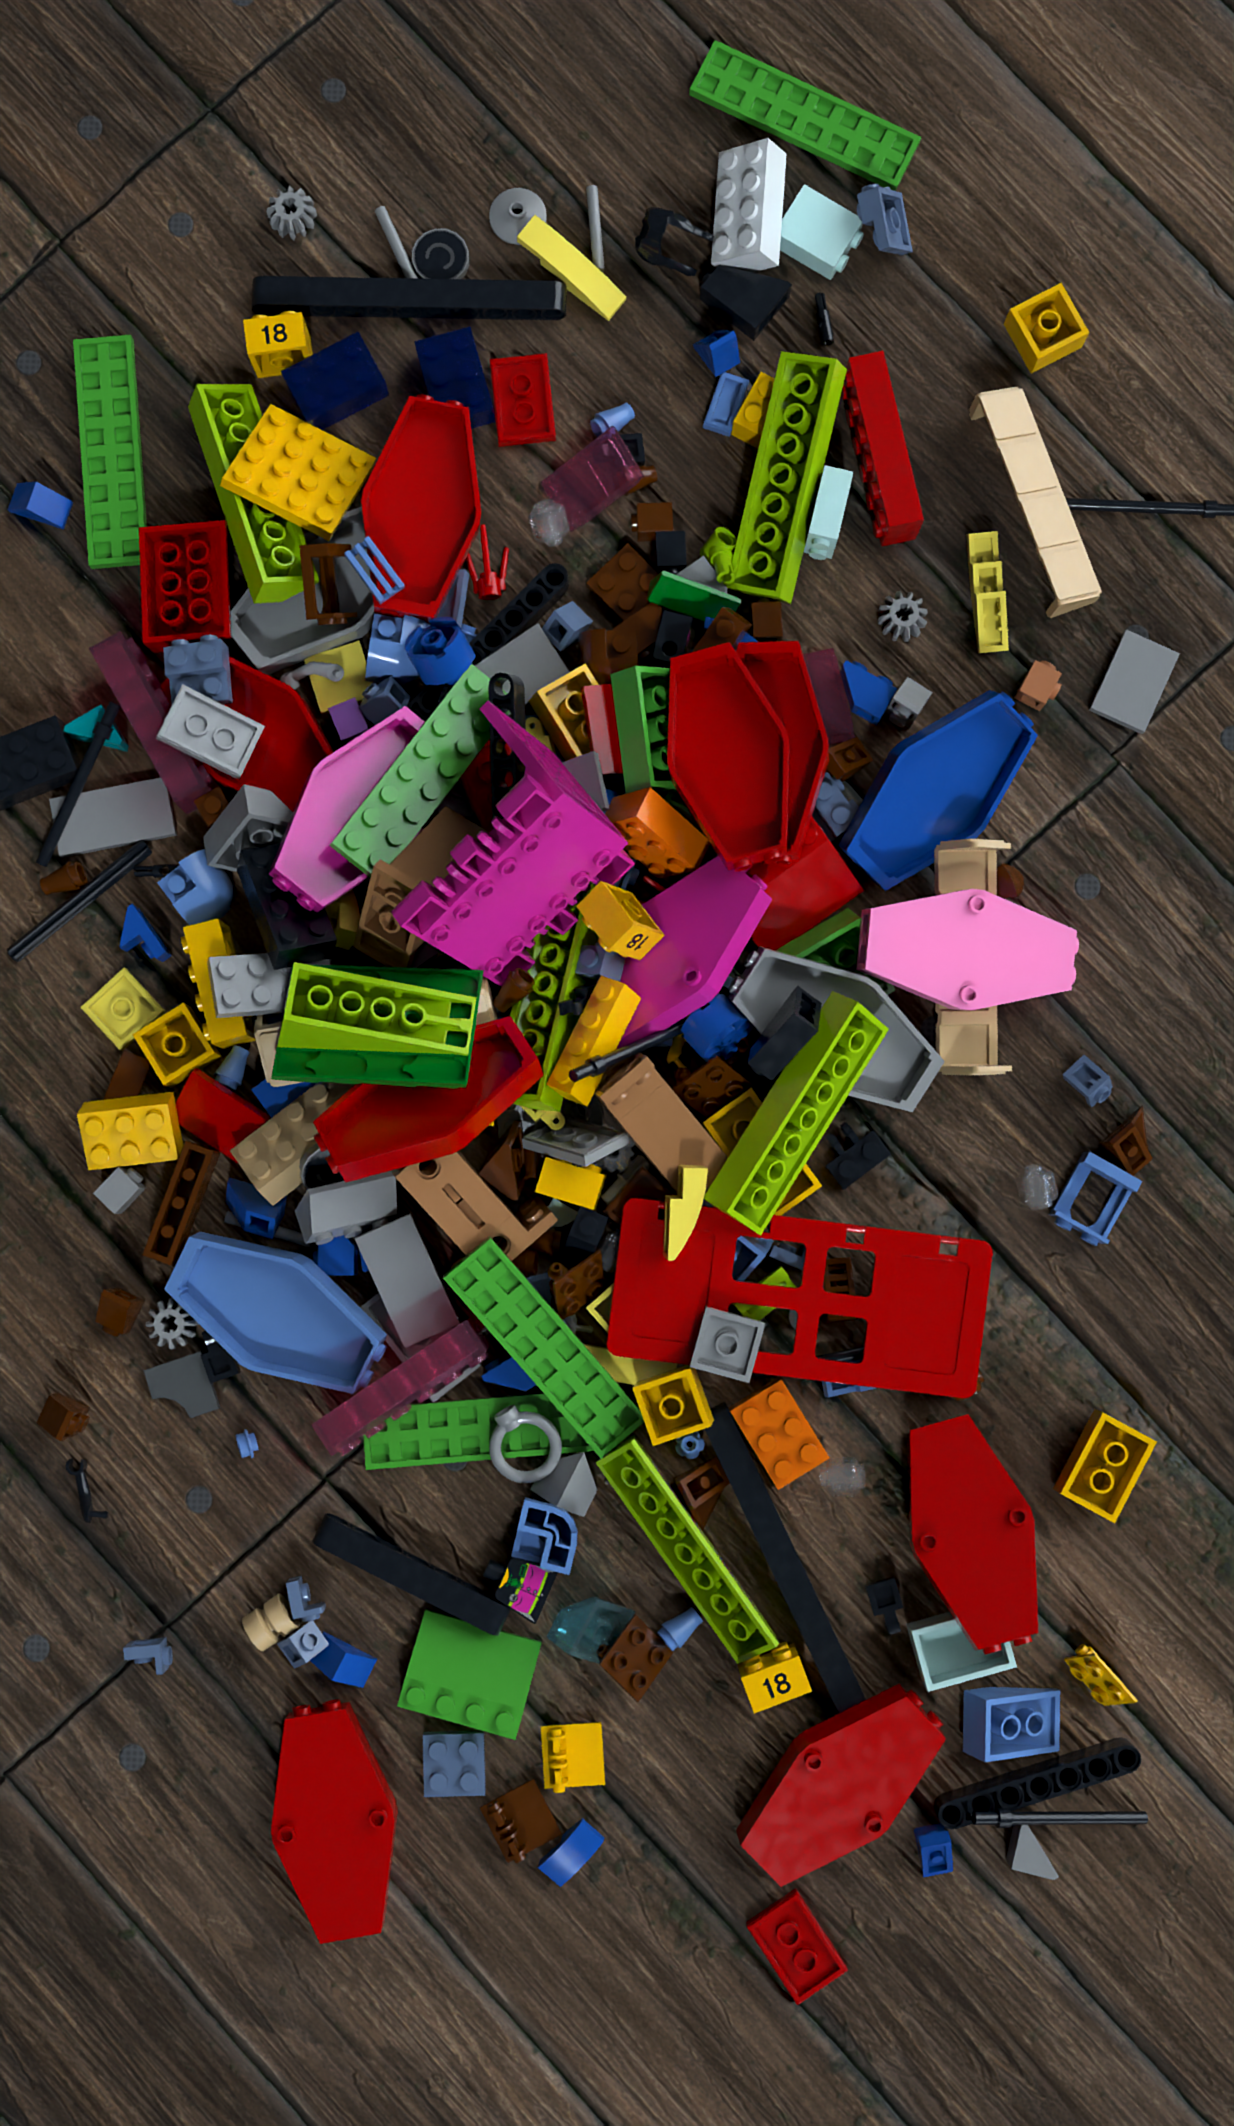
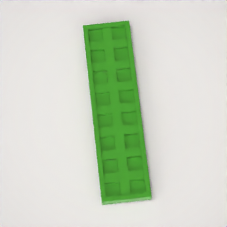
[689,40,921,191]
[73,335,147,569]
[329,663,510,878]
[443,1236,644,1459]
[361,1393,594,1470]

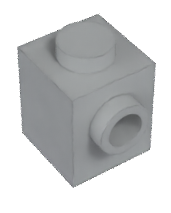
[93,1167,146,1214]

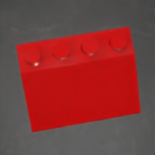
[139,520,231,653]
[746,817,864,950]

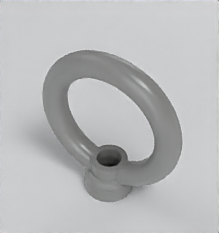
[489,1404,562,1483]

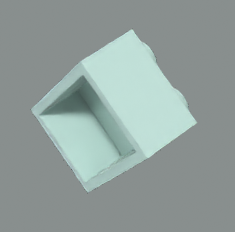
[906,1612,1017,1692]

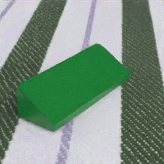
[647,570,741,621]

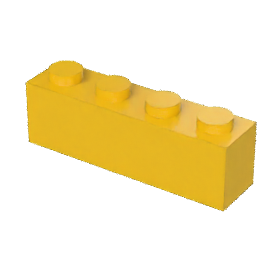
[546,976,641,1107]

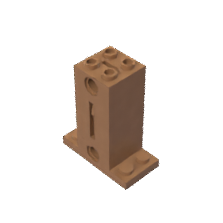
[353,806,490,968]
[594,1053,728,1194]
[391,1151,558,1269]

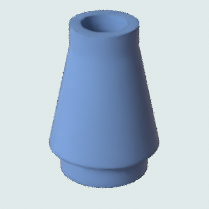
[590,402,635,441]
[214,1045,250,1092]
[657,1607,703,1651]

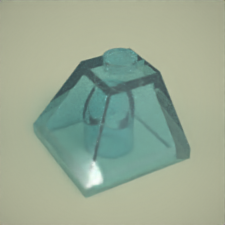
[546,1596,635,1664]

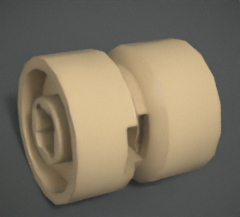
[242,1593,300,1651]

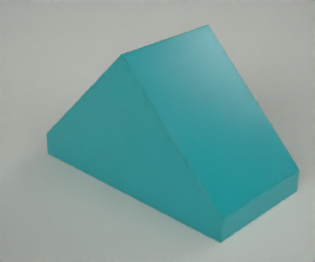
[63,704,129,752]

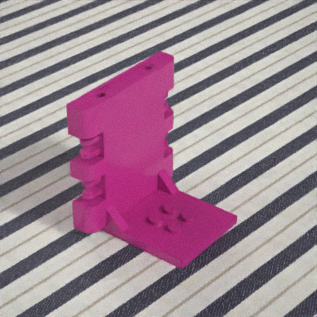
[391,700,635,986]

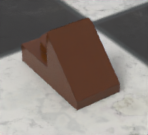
[826,737,873,782]

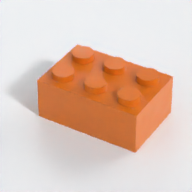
[605,787,710,879]
[728,1377,830,1490]

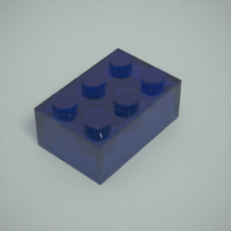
[414,326,496,429]
[281,332,389,430]

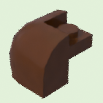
[579,628,640,685]

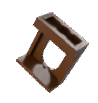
[299,543,358,625]

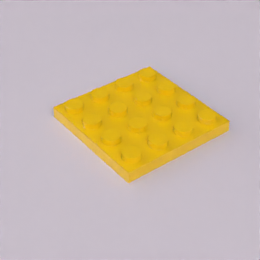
[220,404,377,541]

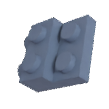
[857,184,913,255]
[163,635,233,706]
[812,772,859,842]

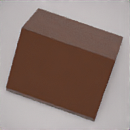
[478,1120,526,1200]

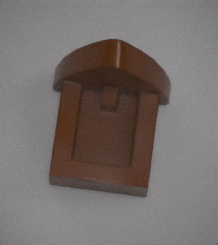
[997,864,1024,899]

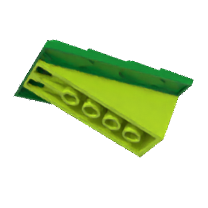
[271,962,484,1089]

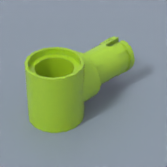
[700,527,737,585]

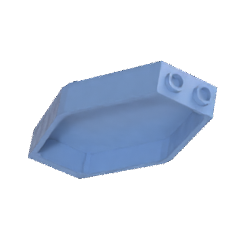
[164,1232,387,1394]

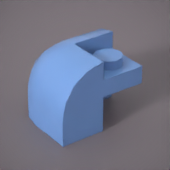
[365,613,430,686]
[157,849,234,925]
[511,1497,578,1575]

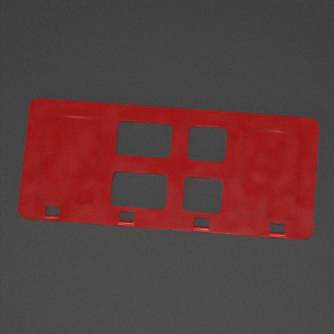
[607,1198,993,1398]

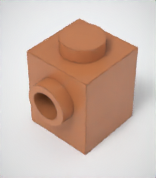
[1014,660,1062,711]

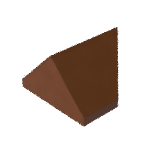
[1099,1105,1153,1176]
[675,1457,730,1531]

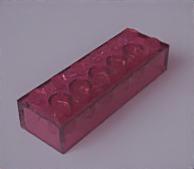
[89,631,218,814]
[311,1317,490,1456]

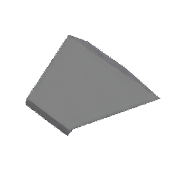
[530,1452,598,1517]

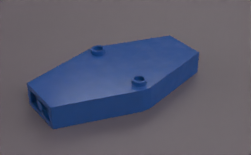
[838,690,1038,891]

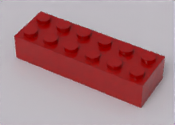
[841,350,924,547]

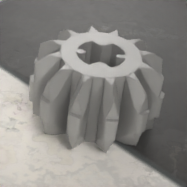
[266,185,317,240]
[877,591,928,642]
[146,1298,199,1349]

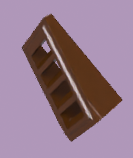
[823,1257,858,1323]

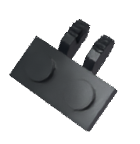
[825,1122,891,1190]

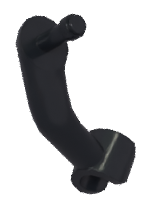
[65,1458,109,1523]

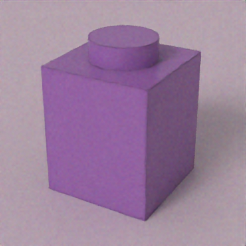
[328,697,369,745]

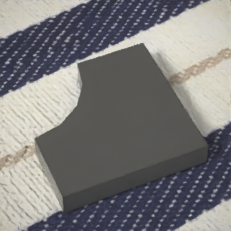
[143,1351,221,1418]

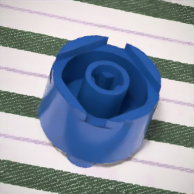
[405,617,476,686]
[681,994,754,1062]

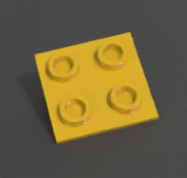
[1064,1644,1138,1706]
[541,1722,605,1793]

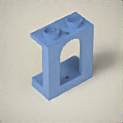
[1049,1151,1143,1246]

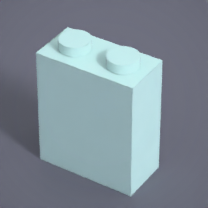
[780,184,864,280]
[804,465,853,560]

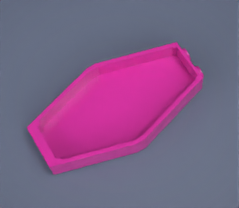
[269,706,424,913]
[616,856,772,1050]

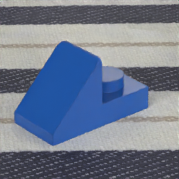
[120,904,172,962]
[914,1823,953,1878]

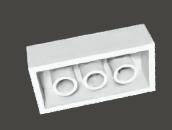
[711,138,786,273]

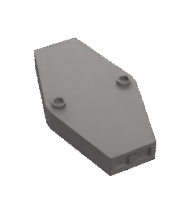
[230,506,374,675]
[727,946,945,1112]

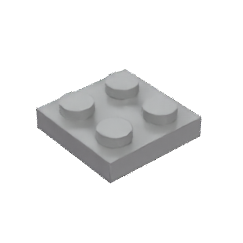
[689,1306,765,1383]

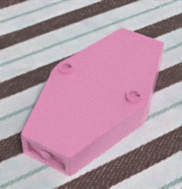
[856,889,1079,1010]

